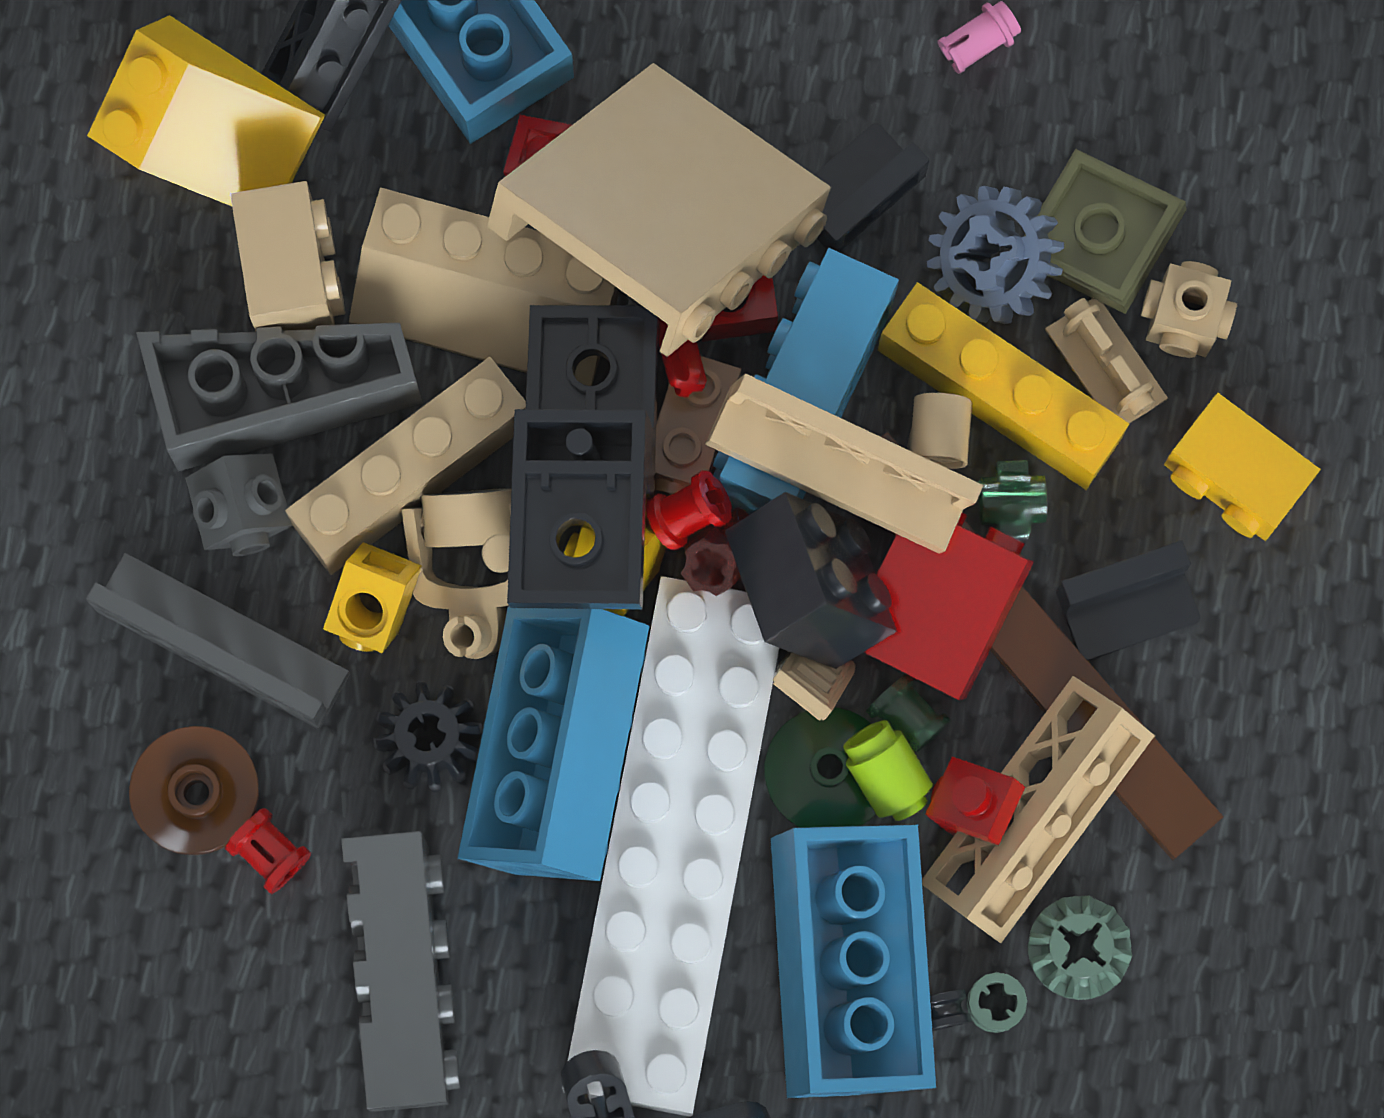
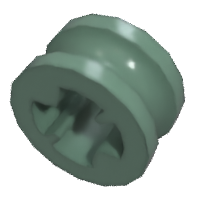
[966,972,1027,1033]

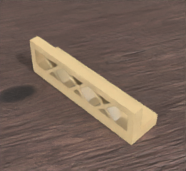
[705,373,983,554]
[922,676,1155,943]

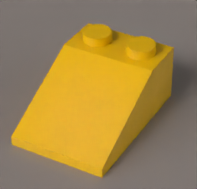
[87,15,325,206]

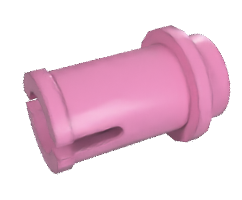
[938,1,1021,74]

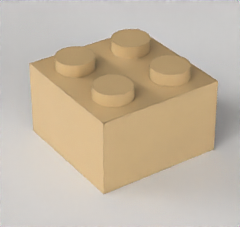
[230,181,345,331]

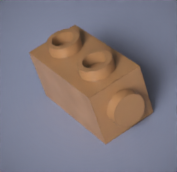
[654,356,741,496]

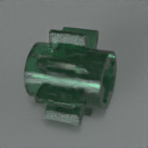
[979,460,1047,539]

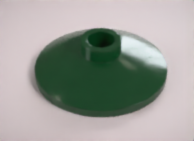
[765,707,875,828]

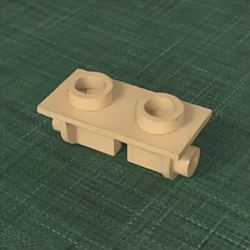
[1045,298,1168,424]

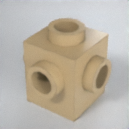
[1141,261,1237,358]

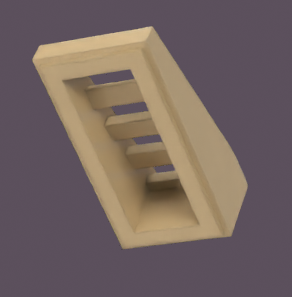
[773,651,855,721]

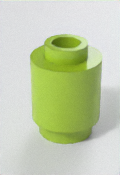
[843,720,933,821]

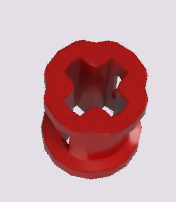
[646,470,732,550]
[225,808,312,894]

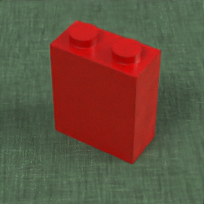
[864,512,1034,700]

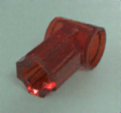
[681,507,749,596]

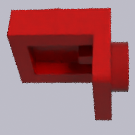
[925,757,1026,846]

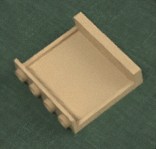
[487,63,831,357]

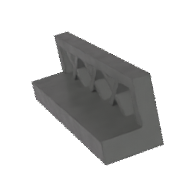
[86,553,350,730]

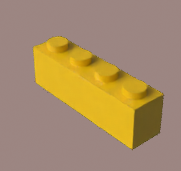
[878,282,1129,490]

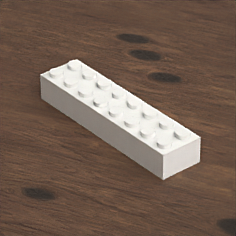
[562,576,779,1116]

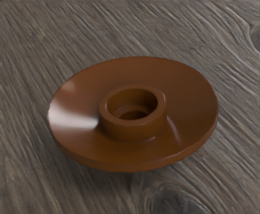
[129,726,259,855]

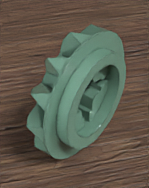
[1028,895,1132,1000]

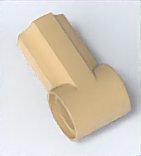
[907,393,972,469]

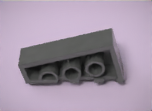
[136,323,423,471]
[341,831,460,1112]

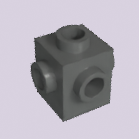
[185,454,292,556]

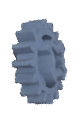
[927,186,1064,324]

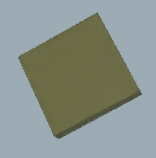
[1024,149,1187,314]

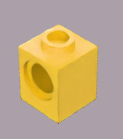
[323,542,422,653]

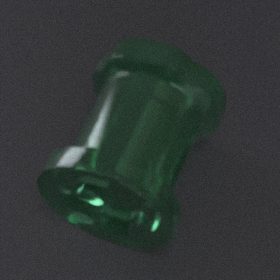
[866,674,952,755]

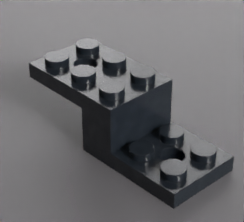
[507,305,660,609]

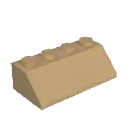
[349,187,620,386]

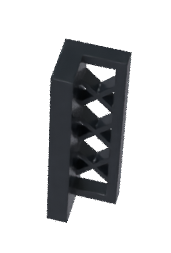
[261,0,402,132]

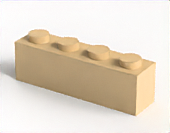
[285,357,526,575]

